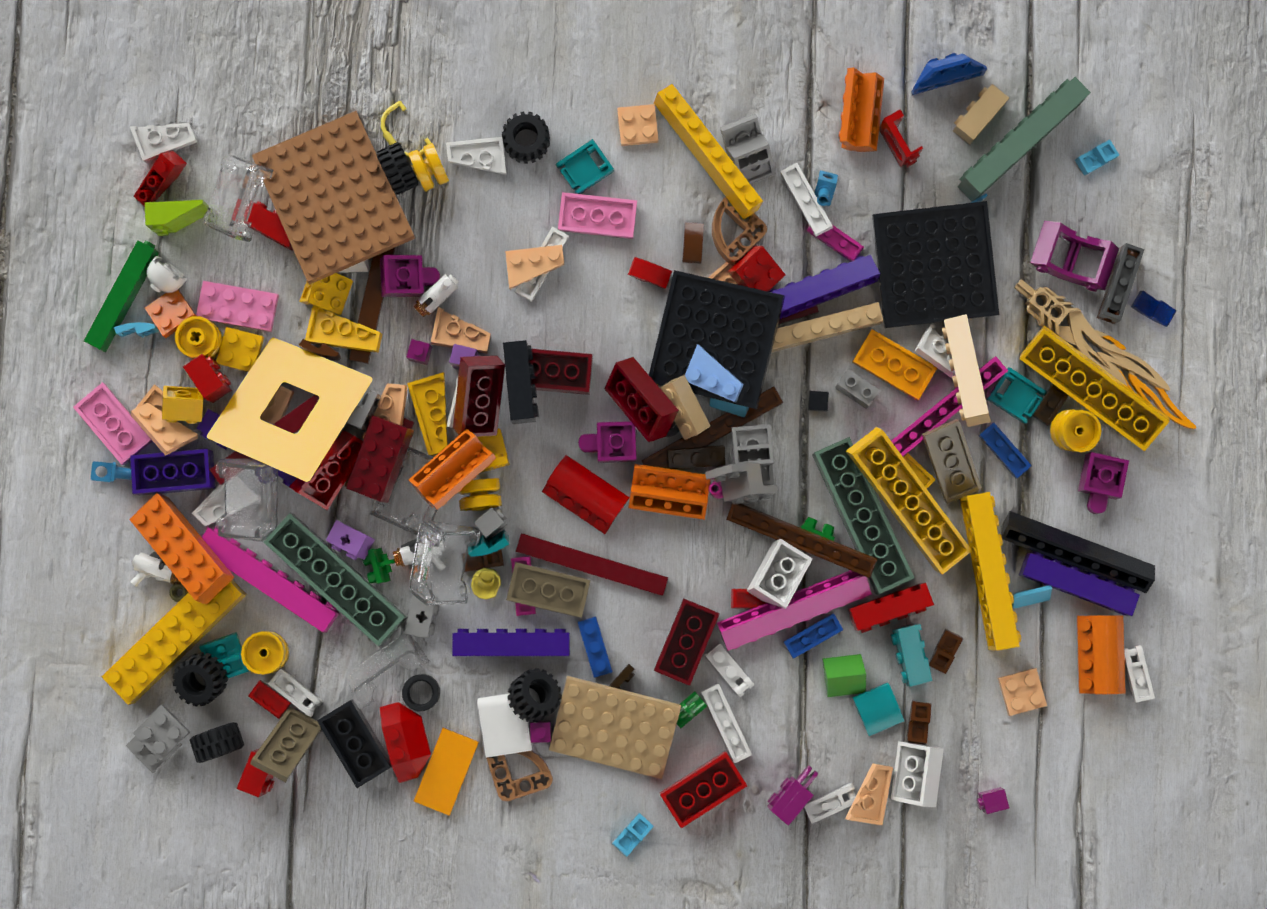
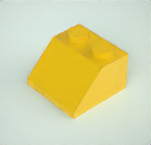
[162,386,203,424]

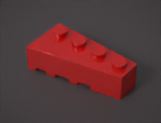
[289,430,363,510]
[848,583,934,633]

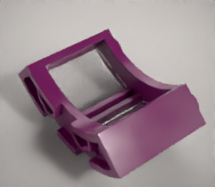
[1030,221,1119,292]

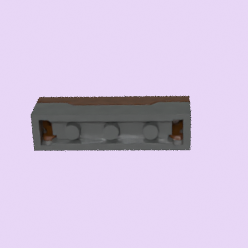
[1097,243,1145,324]

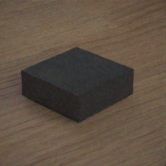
[808,391,829,412]

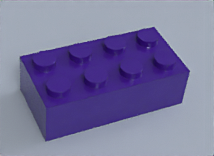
[130,449,216,496]

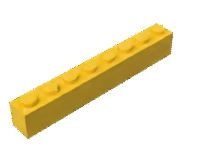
[654,84,763,220]

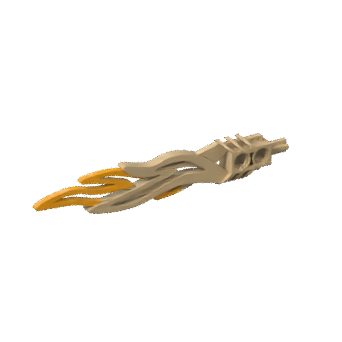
[1014,279,1196,429]

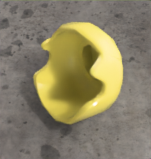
[471,568,501,600]

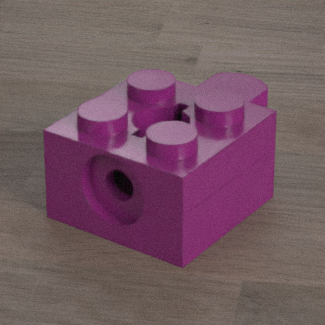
[380,255,440,297]
[578,421,636,463]
[1078,452,1129,514]
[767,765,818,826]

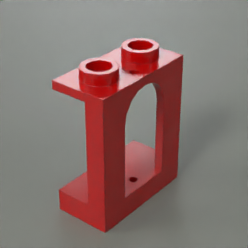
[879,109,923,167]

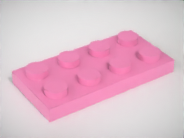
[558,192,637,239]
[196,281,279,332]
[73,382,152,465]

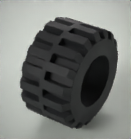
[502,111,550,164]
[377,142,418,195]
[172,652,228,707]
[507,668,562,722]
[189,722,244,763]

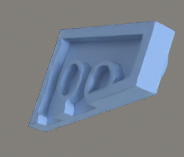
[685,344,744,402]

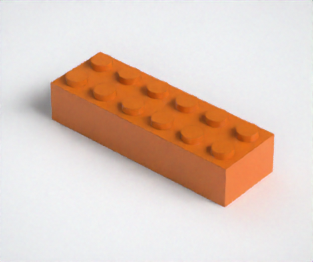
[129,492,234,605]

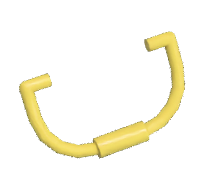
[381,101,431,158]

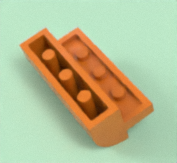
[839,67,884,152]
[408,429,496,510]
[628,464,711,520]
[1077,615,1126,694]

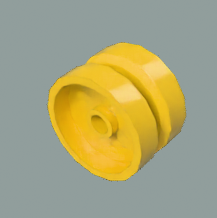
[408,143,449,192]
[175,316,223,359]
[1050,409,1102,452]
[459,478,502,511]
[241,631,289,675]

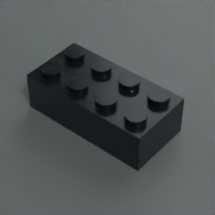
[503,340,539,424]
[317,699,392,788]

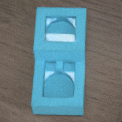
[1075,140,1119,176]
[114,322,159,338]
[612,813,654,857]

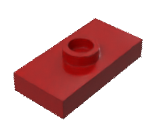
[731,589,767,609]
[248,680,291,719]

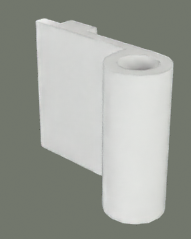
[478,693,533,758]

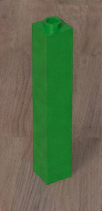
[84,240,160,353]

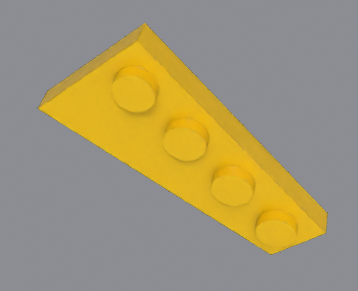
[305,305,383,353]
[407,372,448,457]

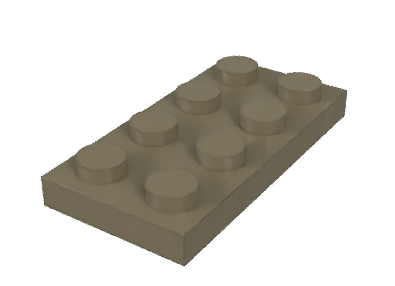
[922,419,982,504]
[506,562,591,618]
[250,707,322,783]

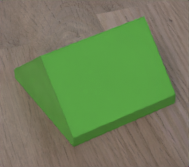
[822,654,866,697]

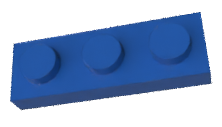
[978,422,1032,479]
[783,613,843,659]
[578,616,612,678]

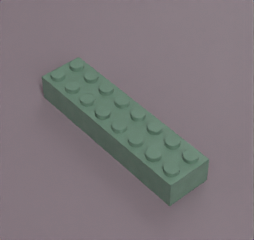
[957,77,1091,202]
[812,437,915,595]
[263,513,407,646]

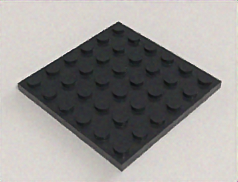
[872,201,999,328]
[649,270,785,409]

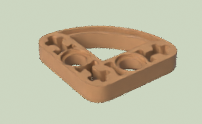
[712,197,767,264]
[486,751,553,801]

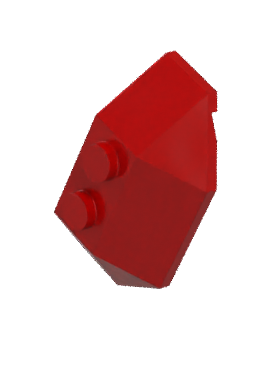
[380,702,431,783]

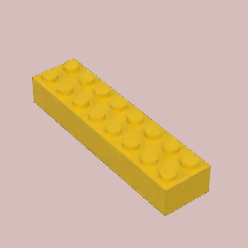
[1020,325,1170,451]
[846,427,972,575]
[959,492,1021,651]
[101,579,247,705]

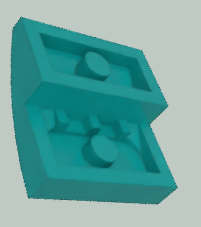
[468,529,509,557]
[199,632,249,679]
[852,682,904,736]

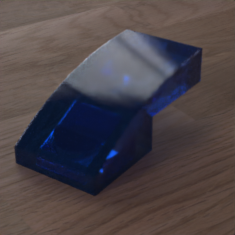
[1131,291,1177,327]

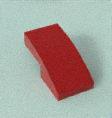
[628,257,672,289]

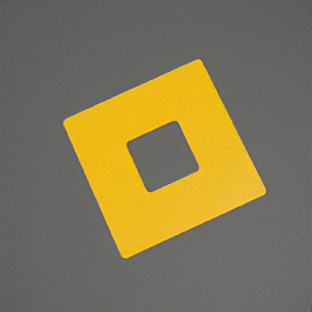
[207,337,373,482]

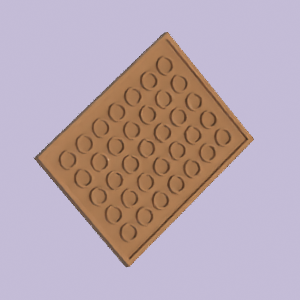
[252,111,415,285]

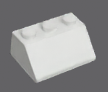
[747,539,812,609]
[890,741,944,807]

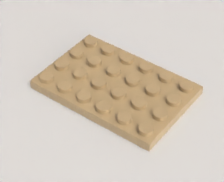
[549,676,681,779]

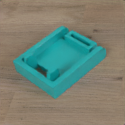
[556,139,614,194]
[987,367,1047,424]

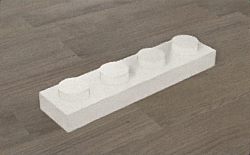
[780,163,833,237]
[515,227,569,302]
[701,683,752,763]

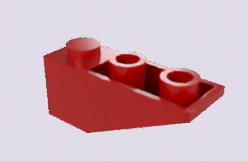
[133,151,187,207]

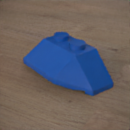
[911,53,987,95]

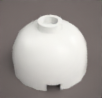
[147,256,187,293]

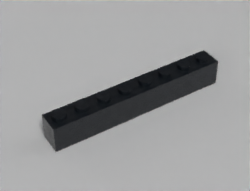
[1001,511,1155,593]

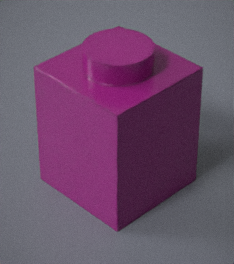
[406,339,433,365]
[530,721,551,743]
[977,787,1010,814]

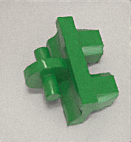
[800,517,835,541]
[362,548,396,584]
[677,691,707,729]

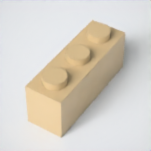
[953,84,1009,145]
[660,375,710,440]

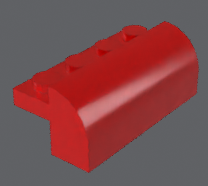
[542,455,630,534]

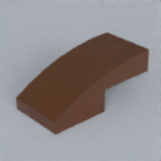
[682,222,704,264]
[299,339,341,361]
[461,549,504,572]
[929,629,963,674]
[906,701,932,745]

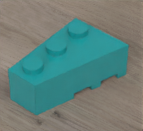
[890,624,933,687]

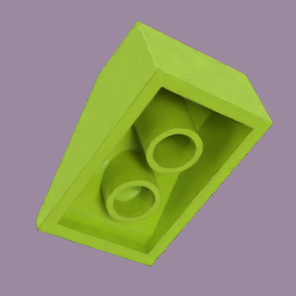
[145,200,212,236]

